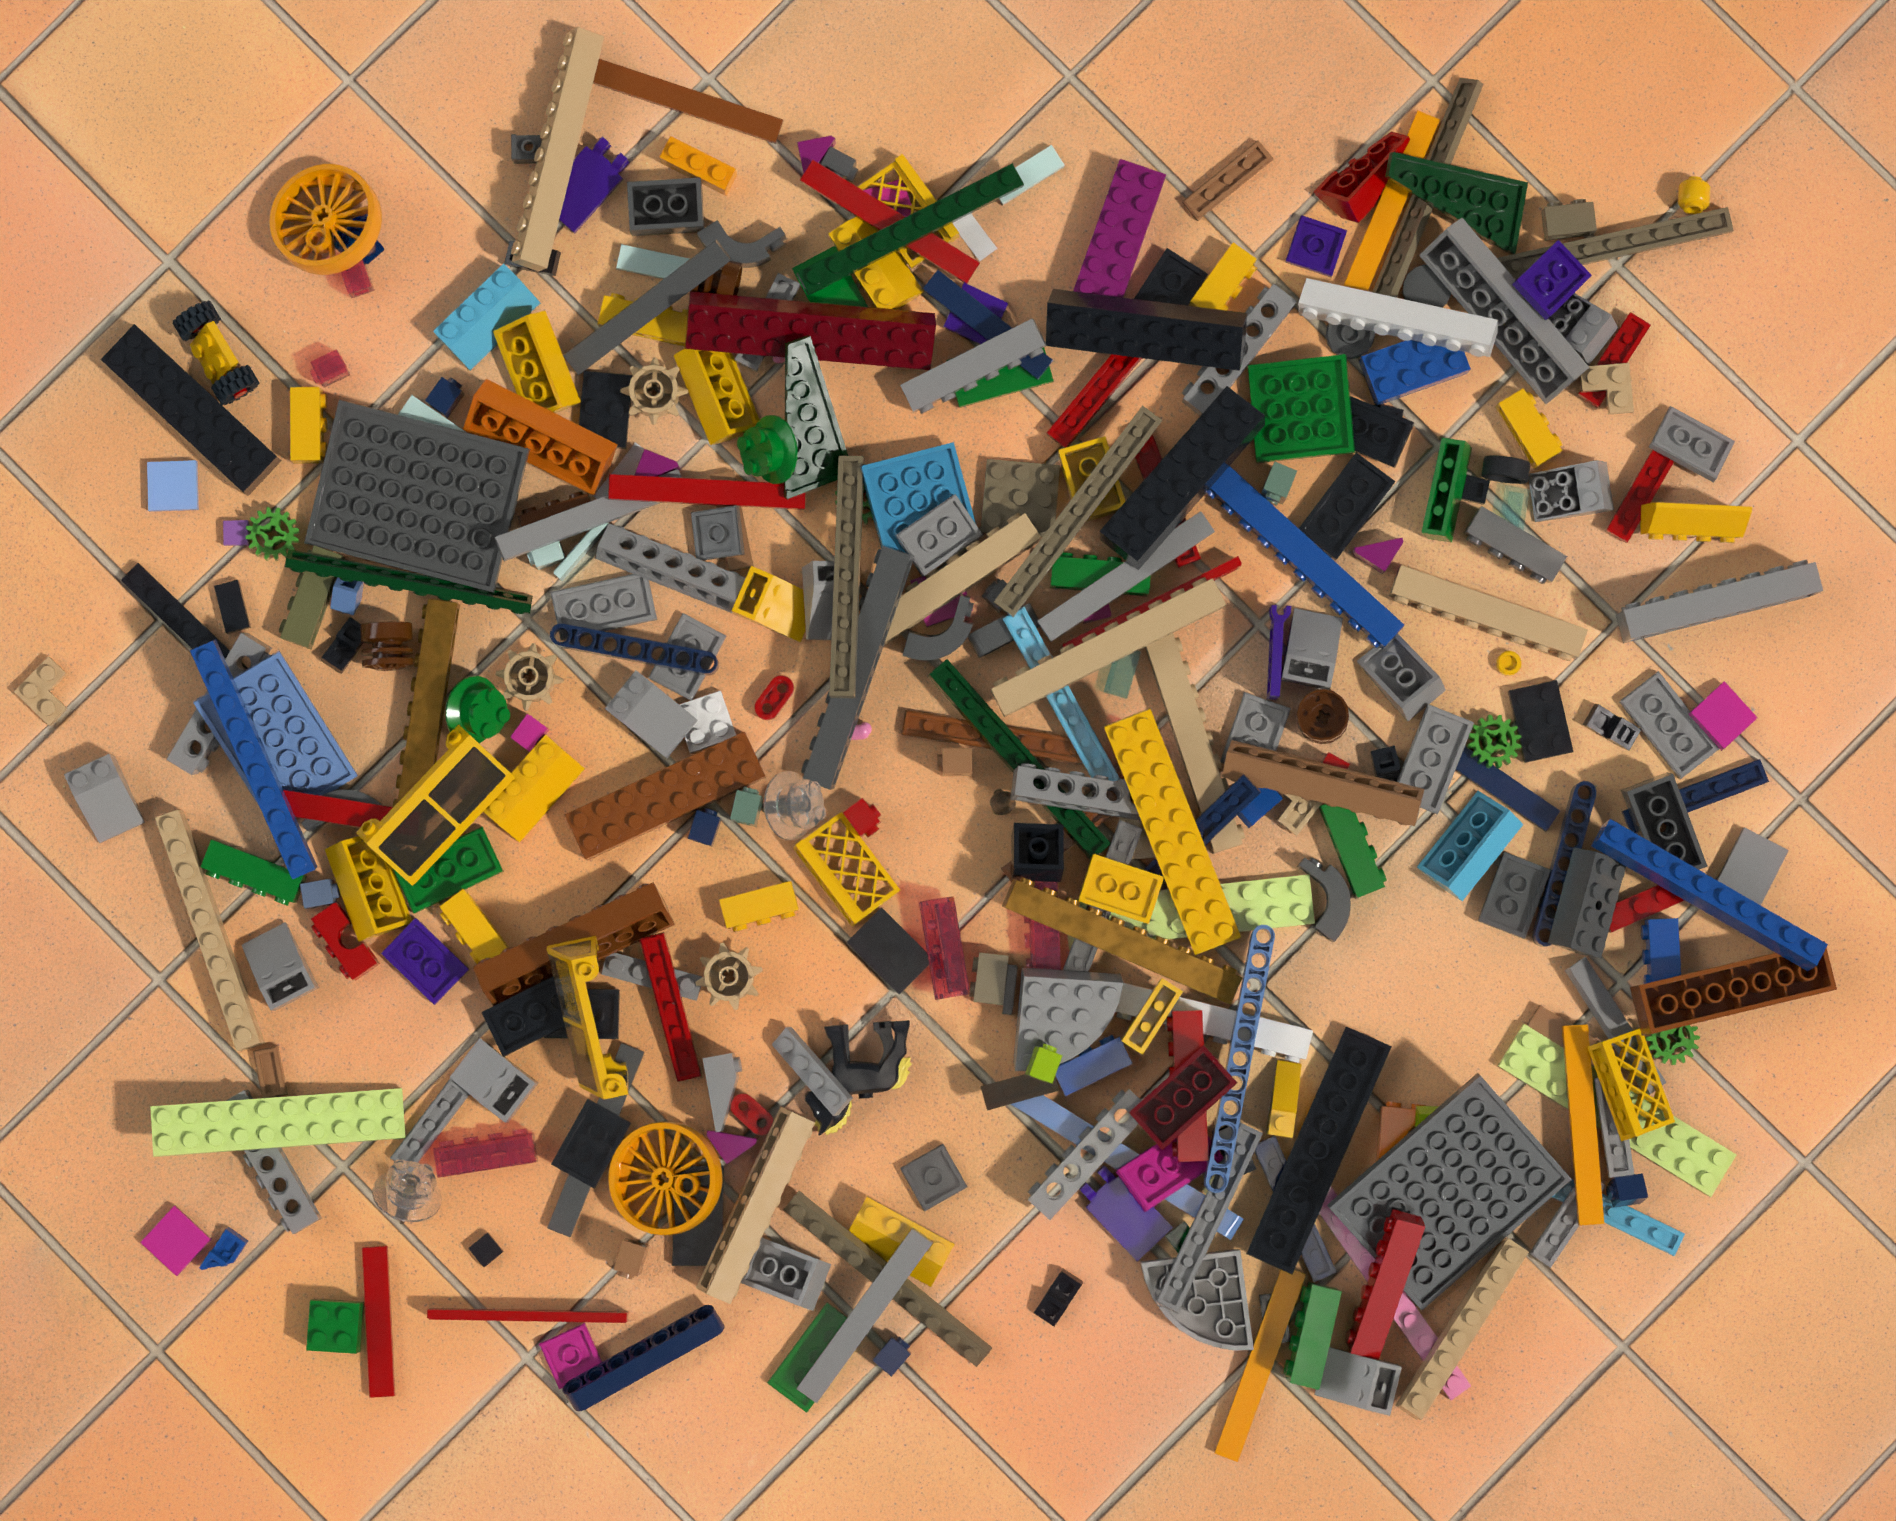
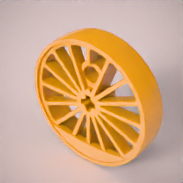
[269,164,382,275]
[609,1121,722,1236]

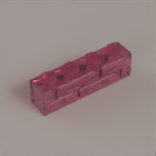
[1024,881,1061,970]
[919,896,970,1000]
[433,1128,538,1178]

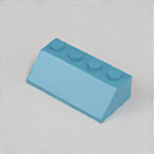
[433,263,541,371]
[1417,791,1524,901]

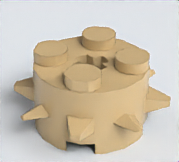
[620,357,688,425]
[496,643,564,711]
[696,943,763,1010]

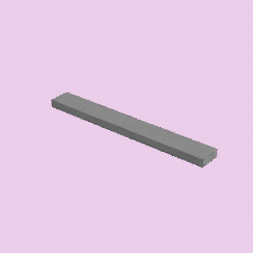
[495,469,682,561]
[1037,511,1215,642]
[1155,1123,1263,1314]
[797,1228,933,1403]

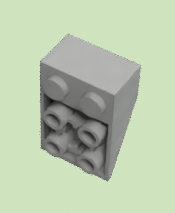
[1548,293,1618,366]
[1528,460,1614,522]
[802,561,860,640]
[1281,608,1343,690]
[242,922,319,1011]
[450,1038,539,1123]
[1314,1347,1402,1416]

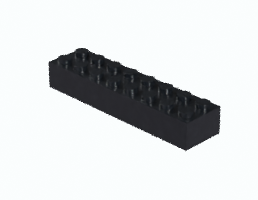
[1046,289,1247,371]
[100,324,282,496]
[1099,386,1265,570]

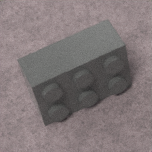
[627,177,705,236]

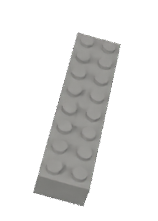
[1419,218,1590,404]
[1616,560,1823,644]

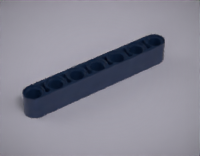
[550,624,719,676]
[1532,781,1596,947]
[562,1305,724,1412]

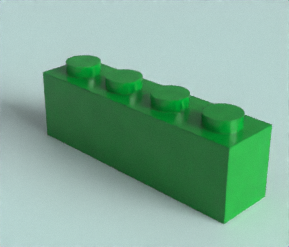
[1421,438,1472,543]
[1050,552,1151,597]
[1319,804,1387,899]
[200,840,307,906]

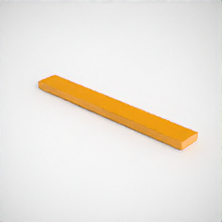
[1343,110,1440,291]
[1562,1024,1604,1226]
[1214,1270,1306,1462]

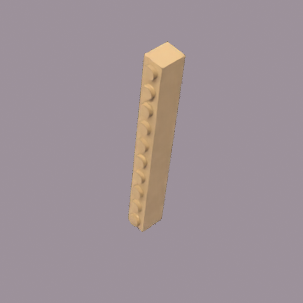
[511,27,604,271]
[991,577,1226,717]
[1145,633,1245,854]
[155,809,265,1051]

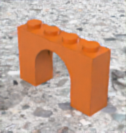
[1376,1102,1426,1161]

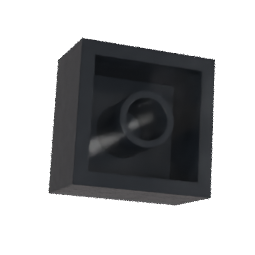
[1011,823,1064,882]

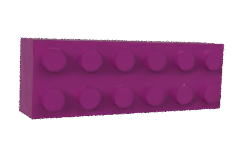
[1073,158,1166,298]

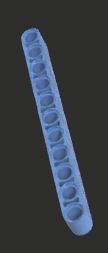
[1204,925,1275,1193]
[1011,1095,1244,1240]

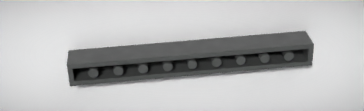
[801,546,915,790]

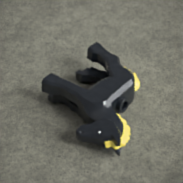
[805,1020,912,1136]

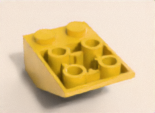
[731,566,806,643]

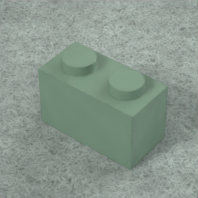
[1261,461,1297,506]
[730,787,763,827]

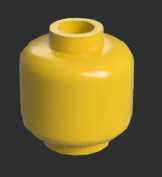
[1678,176,1710,215]

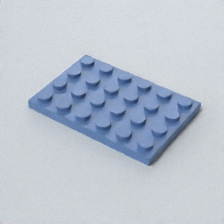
[193,650,358,807]

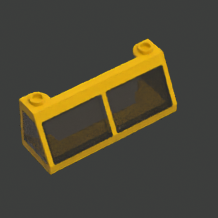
[356,725,515,886]
[547,936,628,1099]

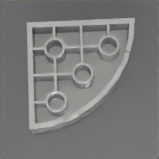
[1013,968,1123,1071]
[1140,1249,1254,1351]

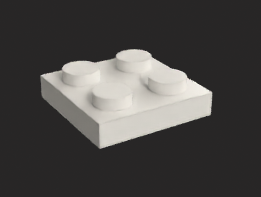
[680,691,736,754]

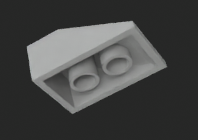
[1357,634,1446,721]
[605,670,698,758]
[64,754,145,843]
[702,1053,742,1132]
[741,1238,831,1311]

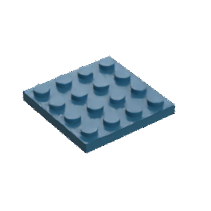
[860,442,976,553]

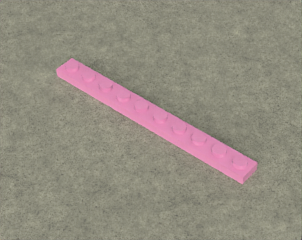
[1319,1187,1471,1400]

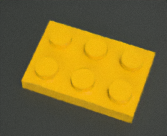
[1077,854,1164,924]

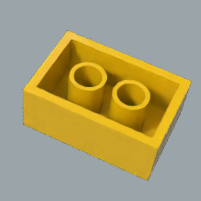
[1058,436,1125,522]

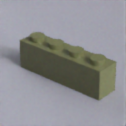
[279,545,345,650]

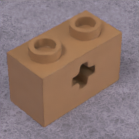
[937,748,972,776]
[614,1238,650,1279]

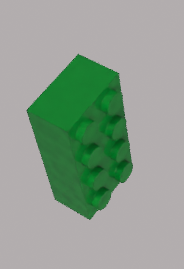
[1283,1282,1342,1390]

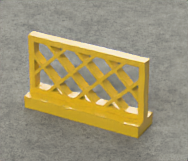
[858,154,959,269]
[793,812,900,927]
[1588,1028,1675,1141]

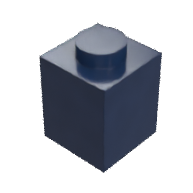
[425,377,465,418]
[688,808,722,847]
[1606,1173,1648,1208]
[873,1336,911,1377]

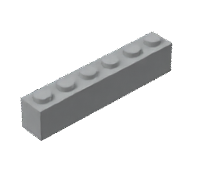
[900,319,1047,414]

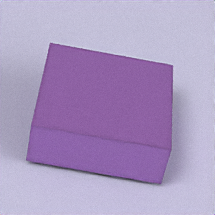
[223,520,250,546]

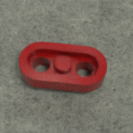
[755,675,794,721]
[731,1094,774,1135]

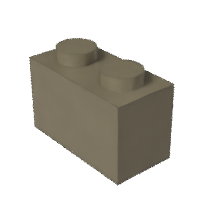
[1541,199,1597,241]
[969,952,1009,1005]

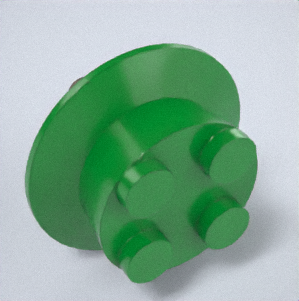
[737,415,798,484]
[446,676,510,743]

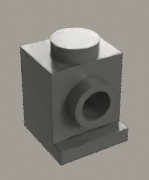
[511,134,542,164]
[821,146,858,182]
[982,578,1007,613]

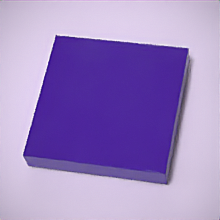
[1285,215,1347,277]
[943,283,1008,345]

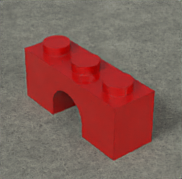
[311,902,380,981]

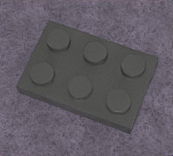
[1478,852,1551,939]

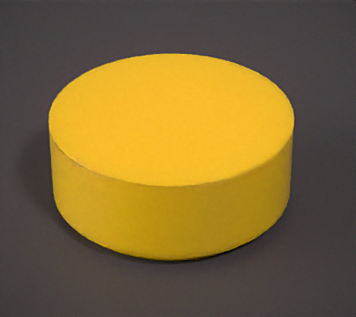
[1496,651,1522,676]

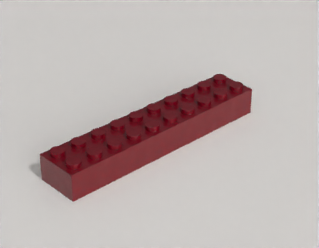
[685,292,936,370]

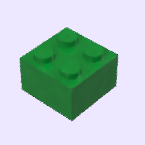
[306,1298,364,1354]

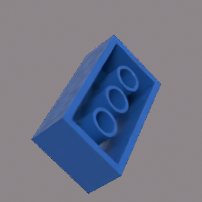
[1359,340,1471,406]

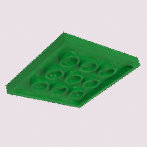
[1248,354,1355,463]

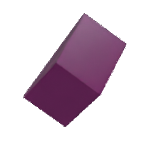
[797,136,836,174]
[634,449,680,477]
[1352,537,1403,574]
[707,1130,758,1164]

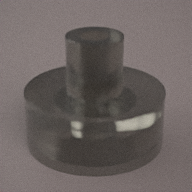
[989,789,1016,815]

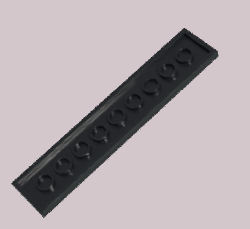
[1246,1027,1392,1274]

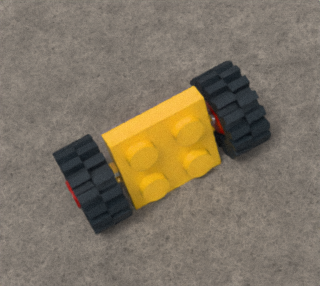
[173,300,260,405]

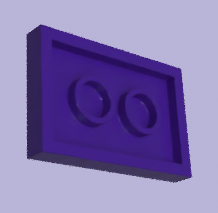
[1512,240,1592,320]
[381,918,470,1005]

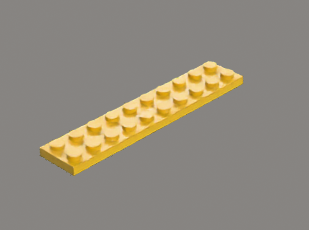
[1104,708,1241,955]

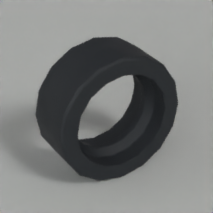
[1481,455,1530,484]

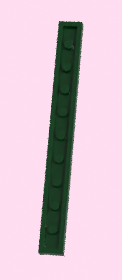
[796,163,1024,296]
[285,549,533,614]
[928,659,1111,860]

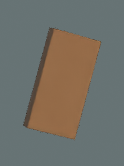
[253,1046,288,1098]

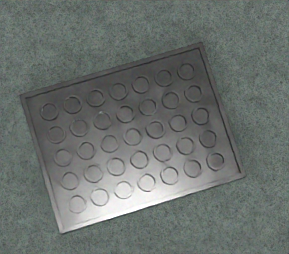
[304,400,530,592]
[1327,1073,1572,1310]

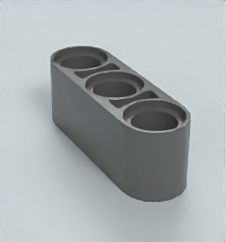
[968,603,1040,658]

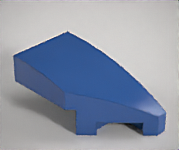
[199,1227,249,1270]

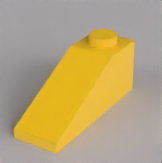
[1266,1060,1302,1138]

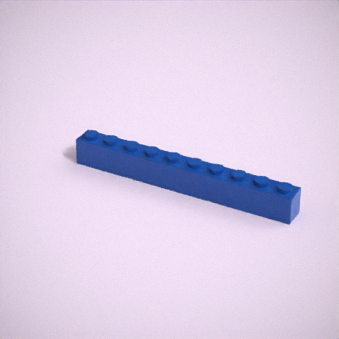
[1206,466,1404,649]
[190,639,317,879]
[1591,819,1828,971]

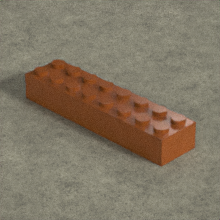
[564,731,766,861]
[473,882,675,1006]
[1630,941,1837,1036]

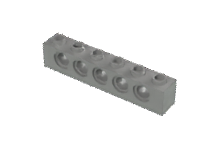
[1182,284,1297,416]
[595,523,746,613]
[167,633,272,775]
[1010,764,1141,820]
[1028,1089,1142,1220]
[226,1090,322,1234]

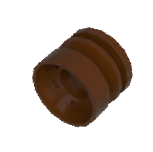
[690,260,743,296]
[361,621,414,671]
[1297,689,1349,745]

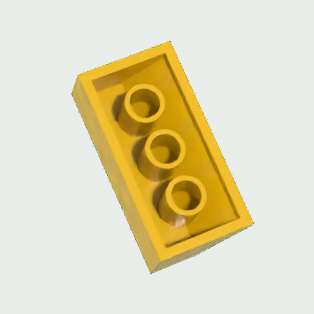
[828,217,924,310]
[493,310,581,413]
[673,348,760,445]
[1640,502,1752,543]
[483,734,585,843]
[324,836,412,942]
[849,1196,955,1287]

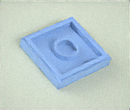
[147,460,199,512]

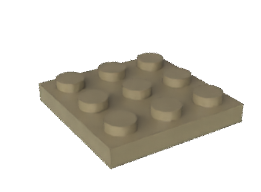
[981,459,1060,537]

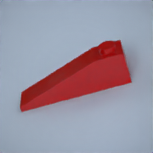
[1314,131,1410,223]

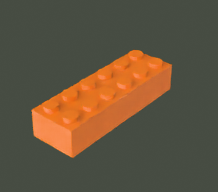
[463,379,618,495]

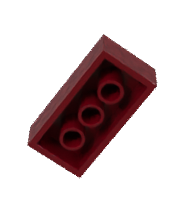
[1129,1045,1237,1150]

